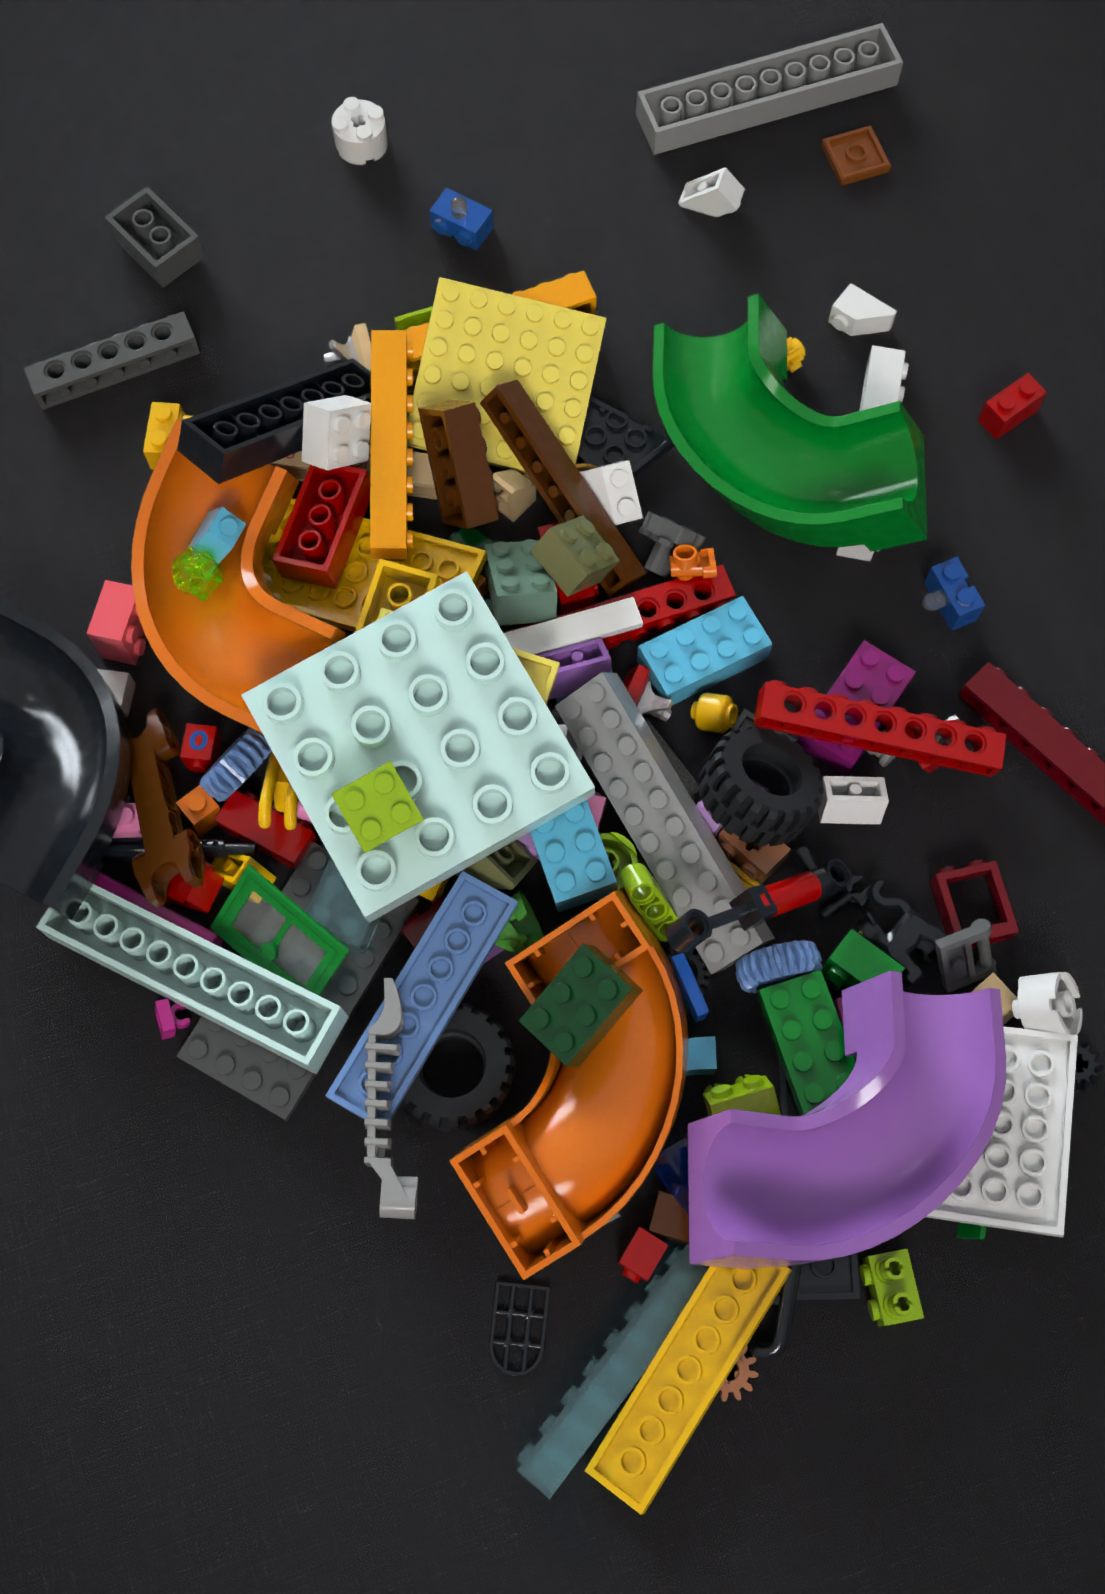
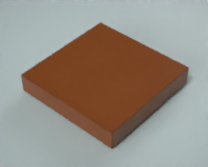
[821,125,891,186]

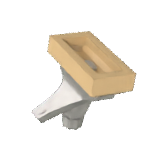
[324,323,371,371]

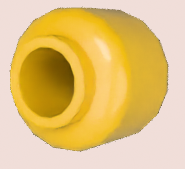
[691,692,738,734]

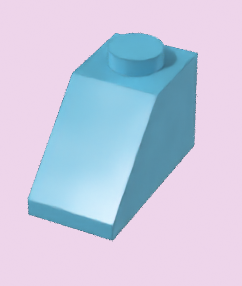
[180,506,246,578]

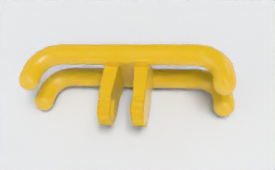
[258,751,299,830]

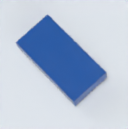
[670,953,709,1023]

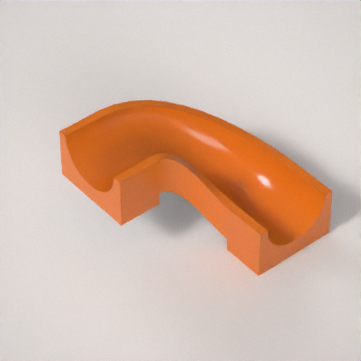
[131,420,346,733]

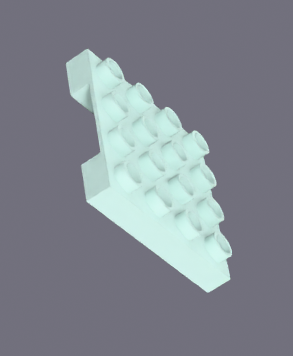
[241,571,595,923]

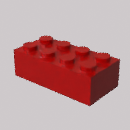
[272,465,370,589]

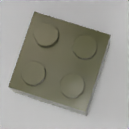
[530,515,620,597]

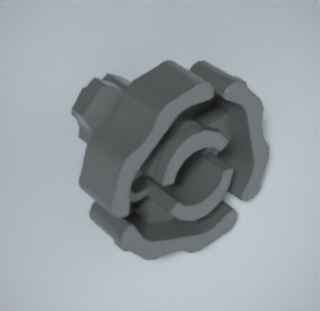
[638,511,706,578]

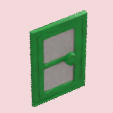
[210,865,350,996]

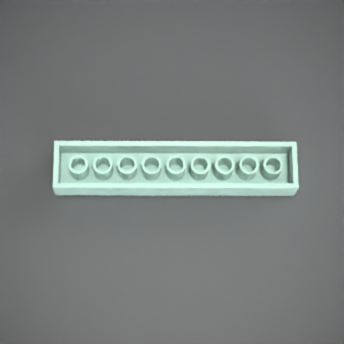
[36,884,349,1075]

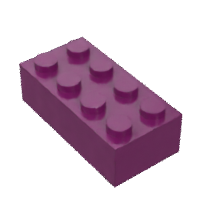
[797,640,916,776]

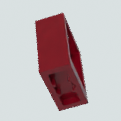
[929,859,1019,948]

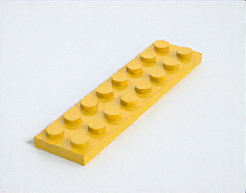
[585,1266,792,1515]

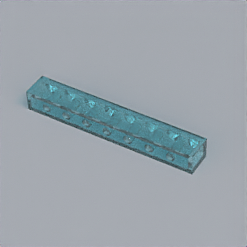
[516,1244,710,1499]

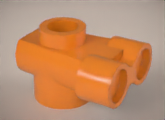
[669,544,717,581]

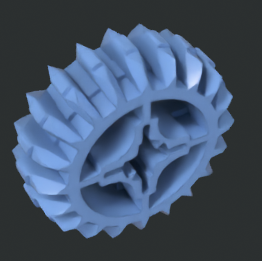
[200,728,272,802]
[735,940,823,993]

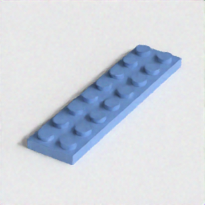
[325,871,518,1131]

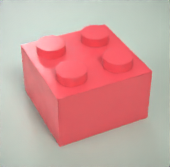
[86,580,146,665]

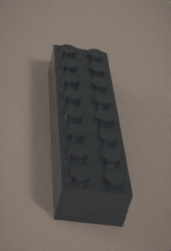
[177,358,371,484]

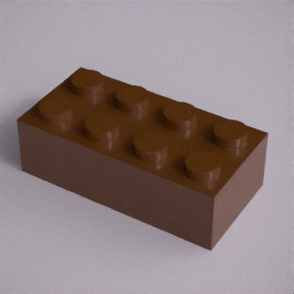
[418,400,499,529]

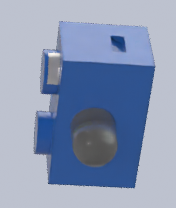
[429,187,494,251]
[922,557,985,631]

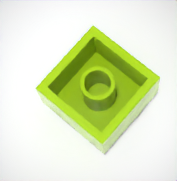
[331,761,424,853]

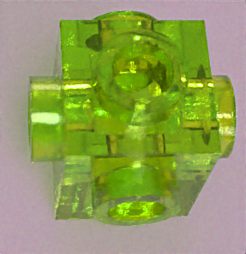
[172,546,223,601]

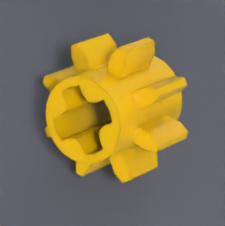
[787,337,805,373]

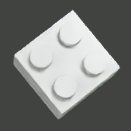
[302,395,372,470]

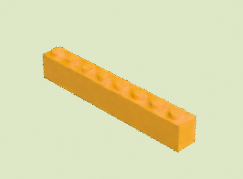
[370,330,413,559]

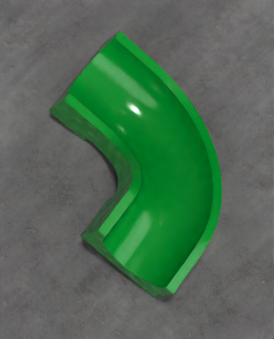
[653,293,927,552]

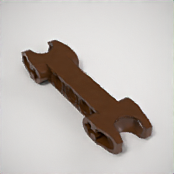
[128,707,205,908]

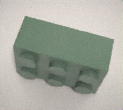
[484,539,557,626]

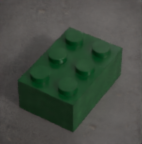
[519,943,643,1067]

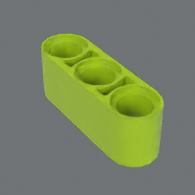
[620,863,678,942]

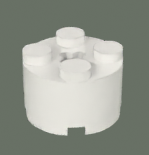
[332,97,388,165]
[1012,972,1083,1035]

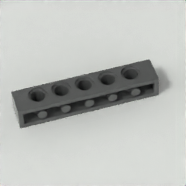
[24,311,200,410]

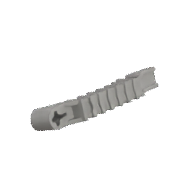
[364,978,418,1219]

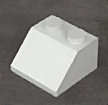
[580,460,643,525]

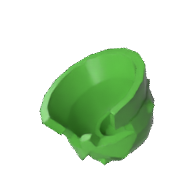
[495,889,544,954]

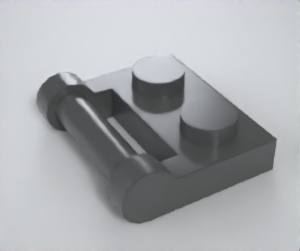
[935,919,997,993]

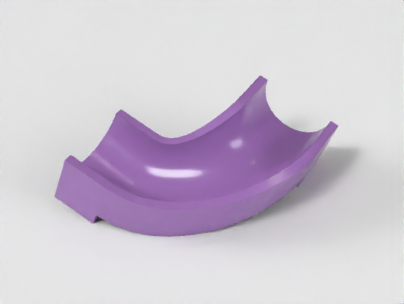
[688,971,1006,1269]

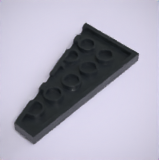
[577,396,675,478]

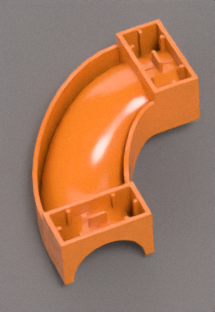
[449,888,689,1280]

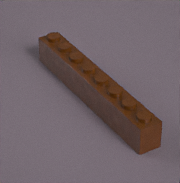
[480,380,647,597]

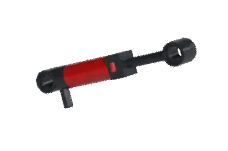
[666,845,852,953]

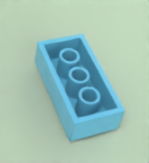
[637,596,772,705]
[530,800,618,913]

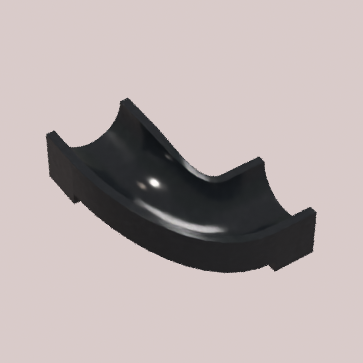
[0,600,131,921]

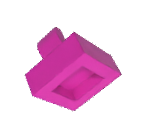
[154,998,190,1040]

